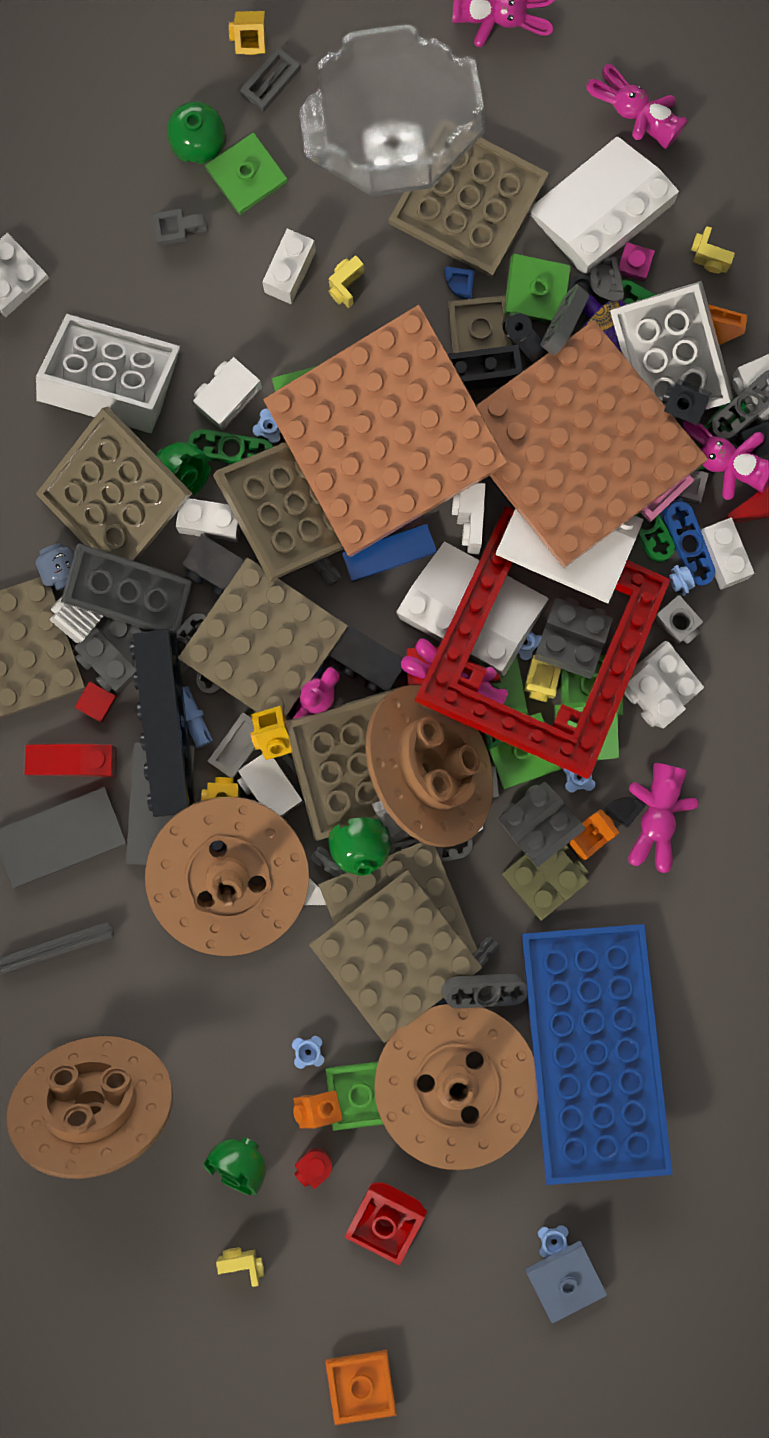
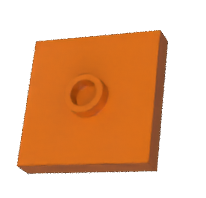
[325,1350,397,1425]

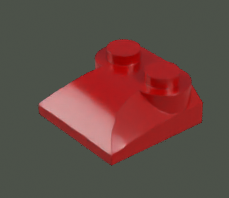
[344,1182,427,1266]

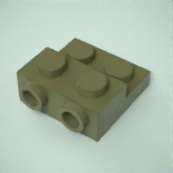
[501,845,589,921]

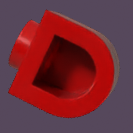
[294,1148,332,1190]

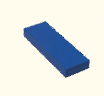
[342,524,437,582]

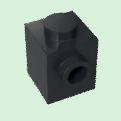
[662,379,712,425]

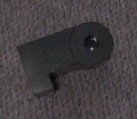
[502,311,549,365]

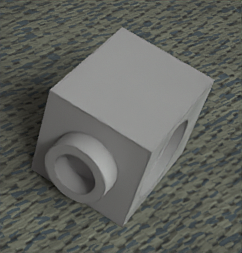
[654,595,703,645]

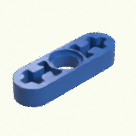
[664,501,715,586]

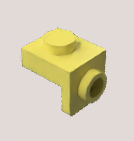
[691,226,735,273]
[329,255,364,308]
[524,655,561,702]
[216,1248,265,1287]

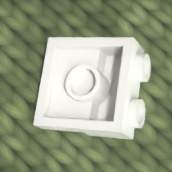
[0,232,49,318]
[452,482,485,555]
[624,641,704,729]

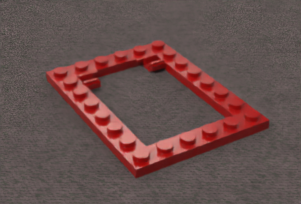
[414,506,671,779]

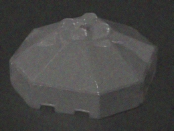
[299,24,485,196]

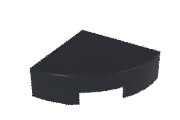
[603,797,647,828]

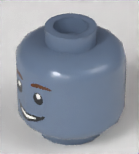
[35,543,74,590]

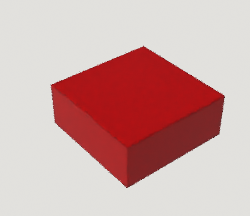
[74,681,117,723]

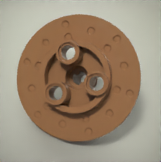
[366,685,493,847]
[145,797,309,956]
[375,1004,538,1170]
[7,1036,173,1178]

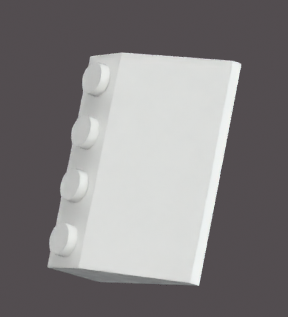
[529,136,679,274]
[610,281,733,418]
[36,314,180,433]
[495,508,643,603]
[396,541,549,677]

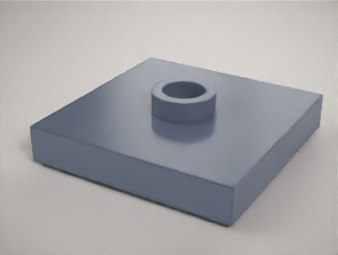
[525,1241,607,1323]

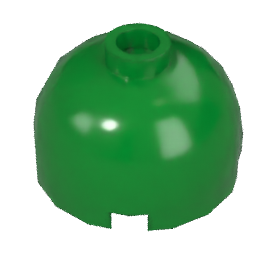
[167,101,226,164]
[156,442,211,496]
[328,817,390,876]
[202,1137,266,1196]

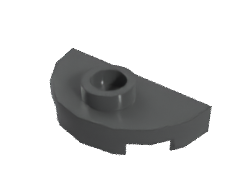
[590,257,624,301]

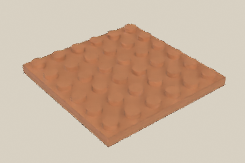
[263,305,509,557]
[476,320,708,568]

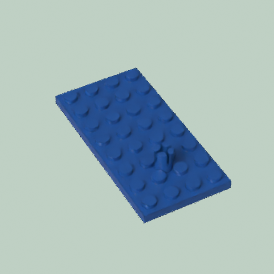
[522,924,673,1185]

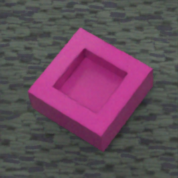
[619,242,654,282]

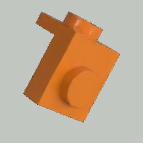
[568,809,619,862]
[293,1091,342,1128]

